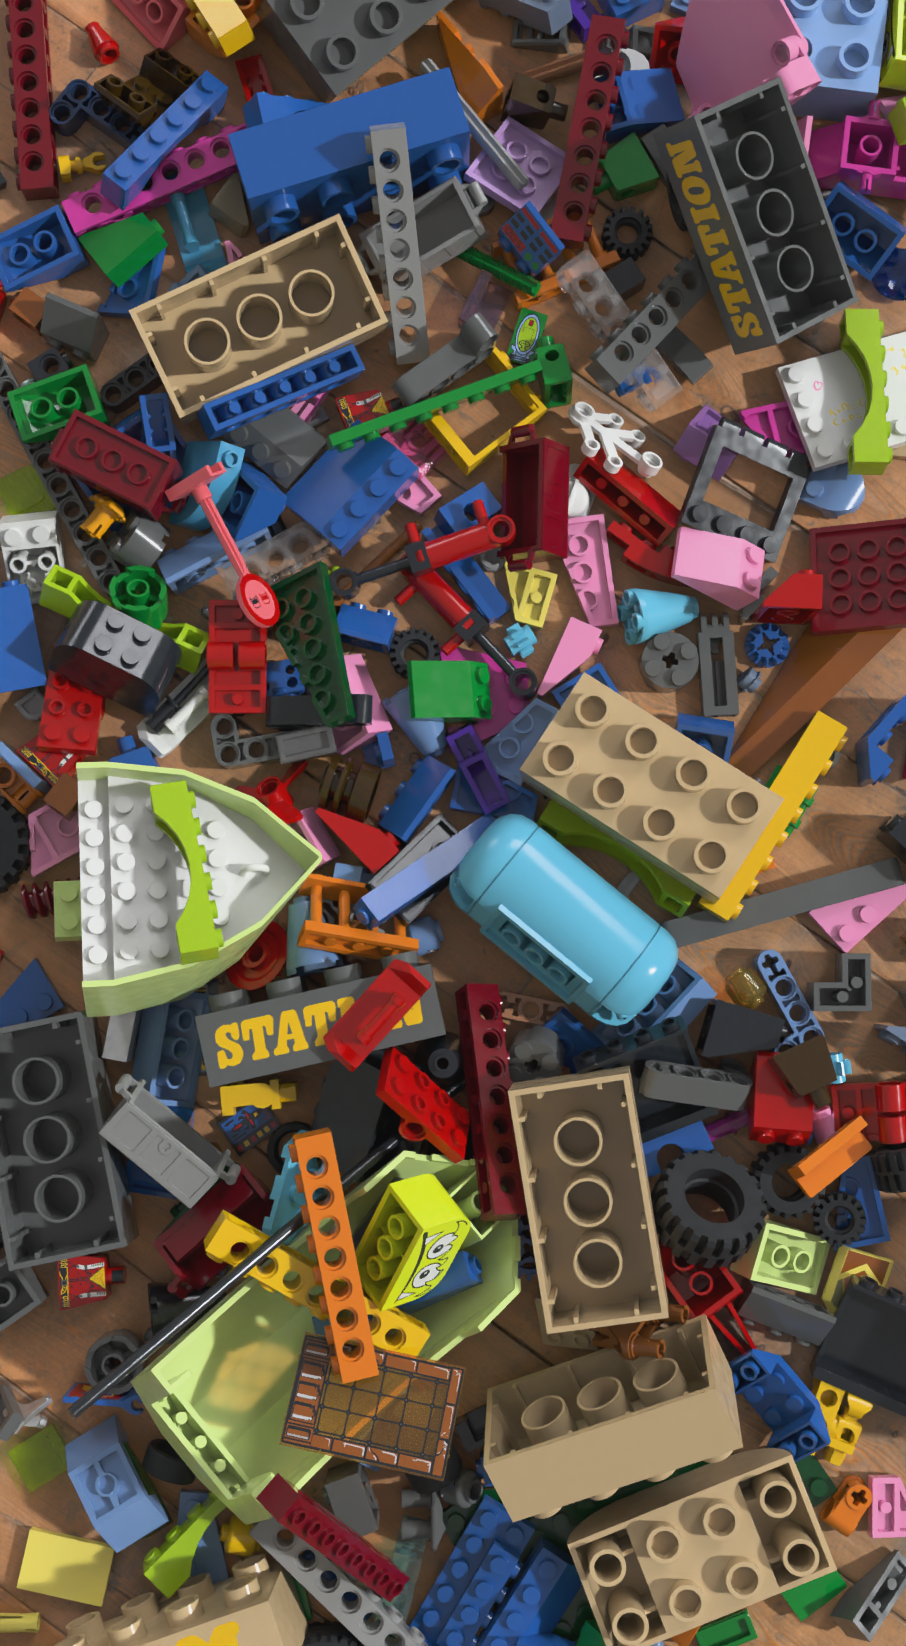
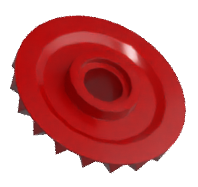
[226,921,287,992]

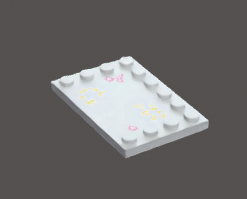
[775,331,906,472]

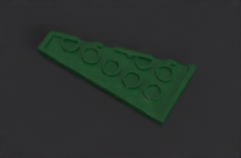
[270,561,355,728]

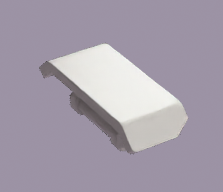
[136,658,210,758]

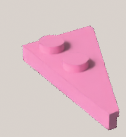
[807,884,906,953]

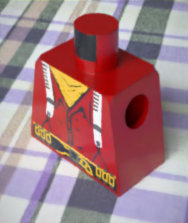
[335,389,404,437]
[17,735,86,786]
[57,1252,127,1310]

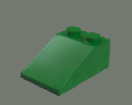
[7,364,111,444]
[407,660,492,724]

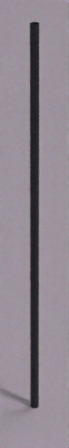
[67,1047,508,1420]

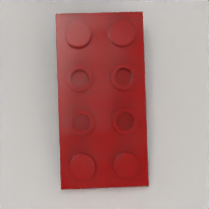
[207,600,267,714]
[37,645,106,756]
[376,1046,470,1164]
[831,1080,906,1144]

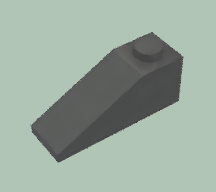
[830,1550,906,1642]

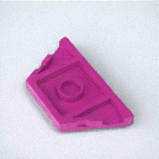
[739,401,807,455]

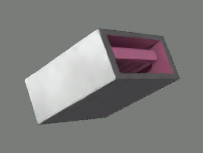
[102,1009,143,1062]

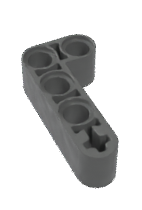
[392,312,499,407]
[211,714,314,770]
[638,1058,753,1111]

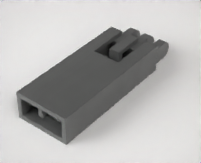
[696,612,739,718]

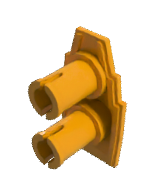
[79,493,126,540]

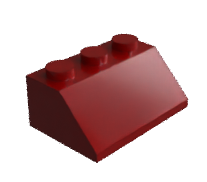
[750,569,823,625]

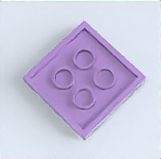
[463,116,566,214]

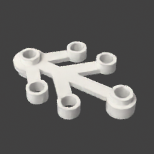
[568,402,663,478]

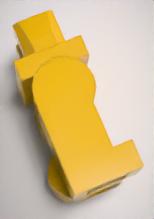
[220,1077,299,1116]
[811,1377,873,1466]

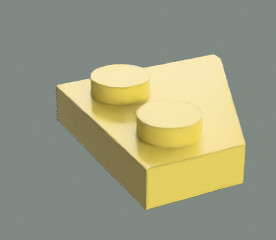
[505,561,558,630]

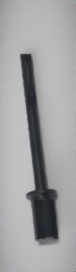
[145,664,209,734]

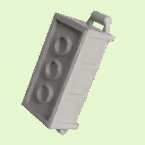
[357,176,489,283]
[99,1074,241,1209]

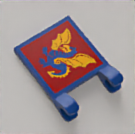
[63,1382,144,1415]

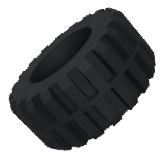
[651,1150,767,1268]

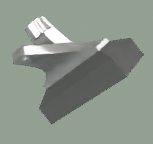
[0,1384,53,1442]

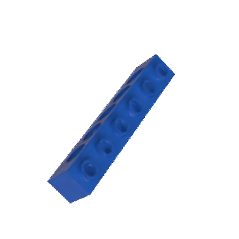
[196,344,365,440]

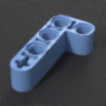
[753,950,825,1052]

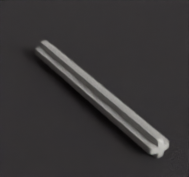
[419,58,529,191]

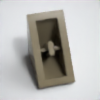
[208,173,249,238]

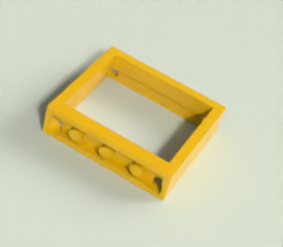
[423,346,547,476]

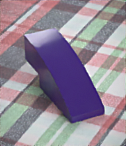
[446,722,511,815]

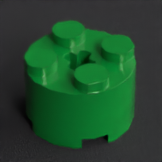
[109,565,169,630]

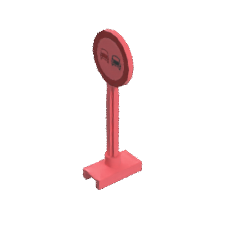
[164,461,280,628]

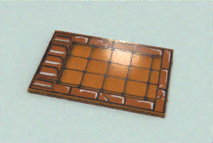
[279,1331,466,1481]

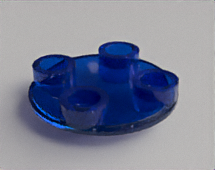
[872,247,906,301]

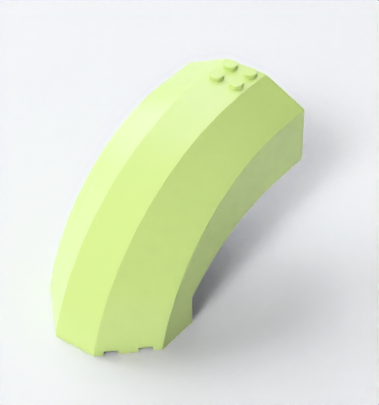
[130,1150,521,1525]

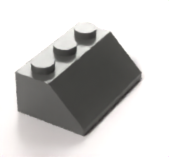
[223,407,327,489]
[733,1277,837,1347]

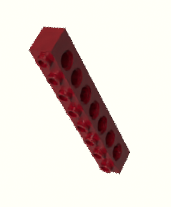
[5,0,60,201]
[551,14,630,251]
[455,983,527,1221]
[256,1473,410,1602]

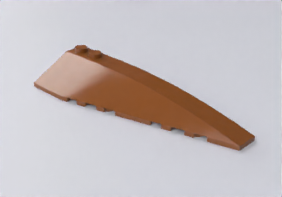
[729,619,903,777]

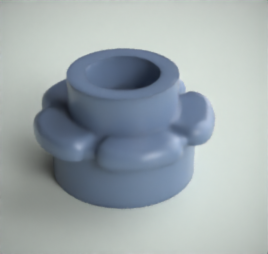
[737,667,762,693]

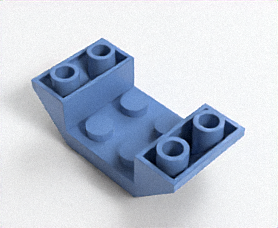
[65,1414,169,1553]

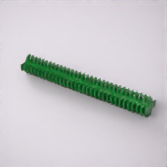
[456,247,542,298]

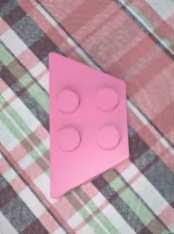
[28,805,80,878]

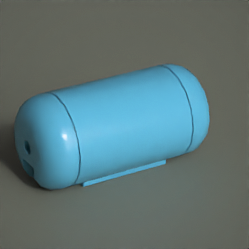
[449,814,678,1027]

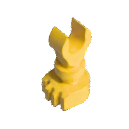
[58,152,107,183]

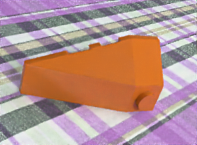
[436,12,504,124]

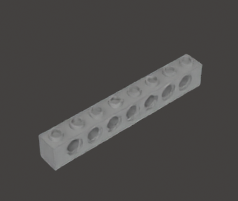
[365,122,430,365]
[249,1517,429,1646]

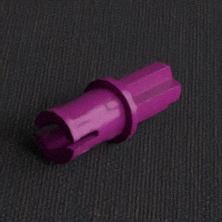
[704,1106,748,1142]

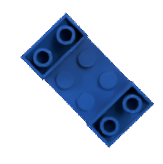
[855,695,906,787]
[728,1349,831,1463]

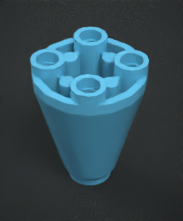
[617,588,699,645]

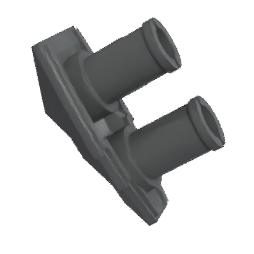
[402,1489,446,1552]

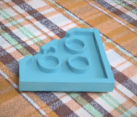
[262,1130,324,1245]

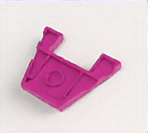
[440,644,530,754]

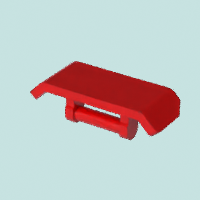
[323,959,431,1072]

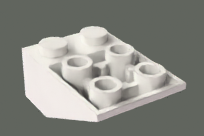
[0,510,66,604]

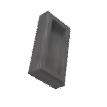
[275,727,337,765]

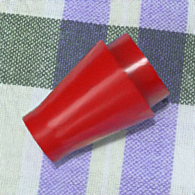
[85,22,120,65]

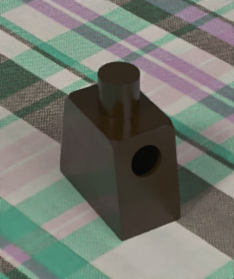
[500,72,568,130]
[768,1033,837,1109]

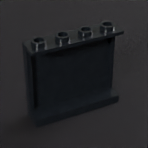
[572,1015,719,1144]
[810,1274,906,1417]

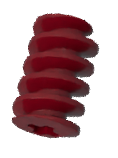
[21,877,80,919]

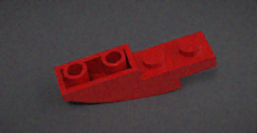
[606,520,692,588]

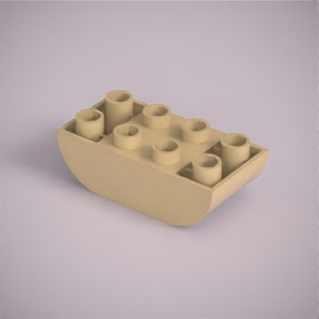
[567,1448,837,1646]

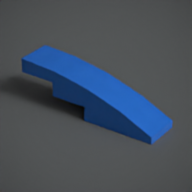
[139,392,177,509]

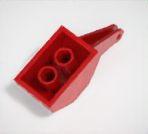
[658,1240,758,1354]

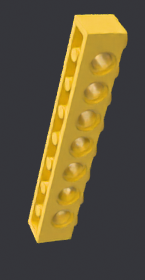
[203,1210,431,1359]

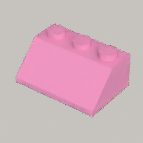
[306,654,392,755]

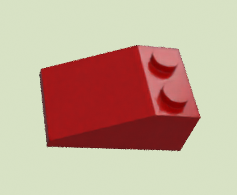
[315,808,401,876]

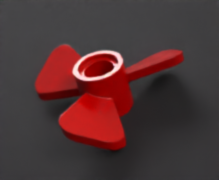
[235,760,308,824]

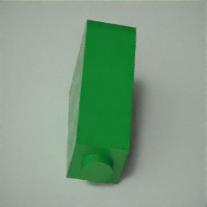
[78,212,169,288]

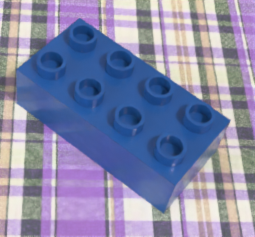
[228,67,470,245]

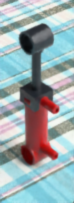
[330,499,516,600]
[394,553,539,701]

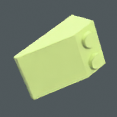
[730,1218,830,1295]

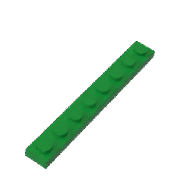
[326,359,543,453]

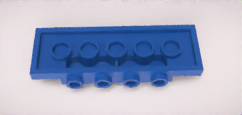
[409,1494,536,1646]

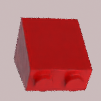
[747,1050,813,1146]

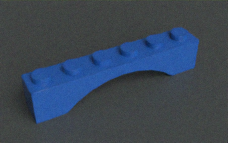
[100,70,229,211]

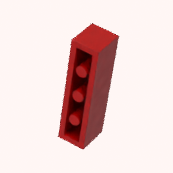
[573,444,680,547]

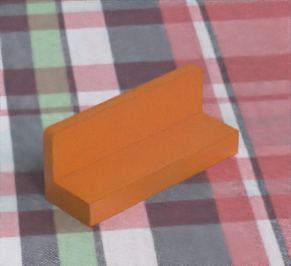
[787,1115,872,1198]

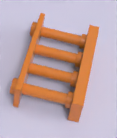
[491,212,620,313]
[297,874,419,960]

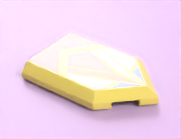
[821,1245,894,1314]

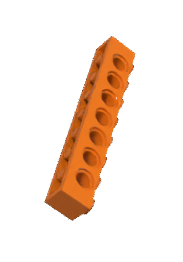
[288,1127,379,1384]

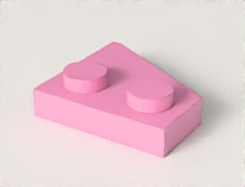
[868,1474,906,1538]

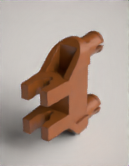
[589,1303,690,1361]

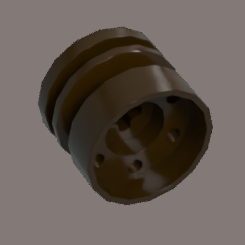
[317,752,382,823]

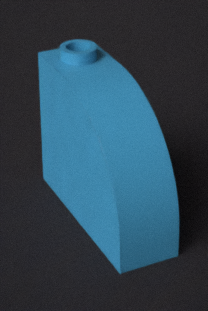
[169,441,245,531]

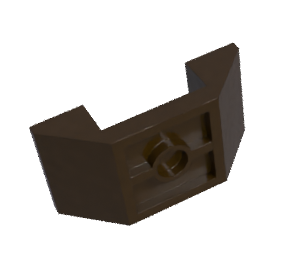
[93,47,200,131]

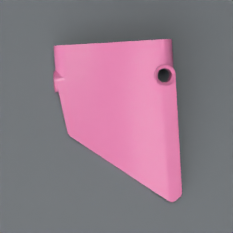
[676,0,822,119]

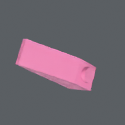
[536,617,604,700]

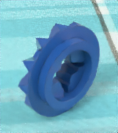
[744,622,790,668]

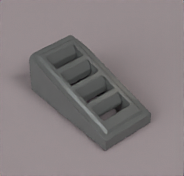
[511,18,571,53]

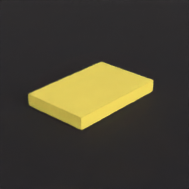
[17,1526,115,1607]

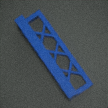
[421,525,511,626]

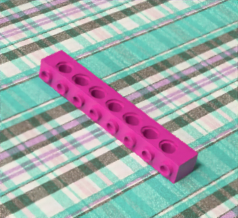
[61,121,247,238]

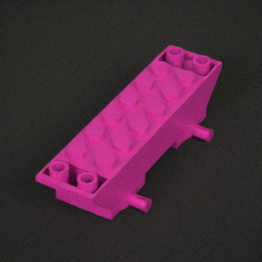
[808,100,906,200]

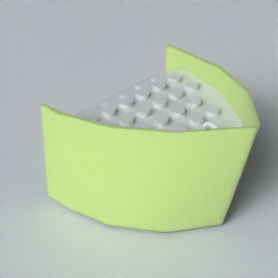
[53,762,322,1017]

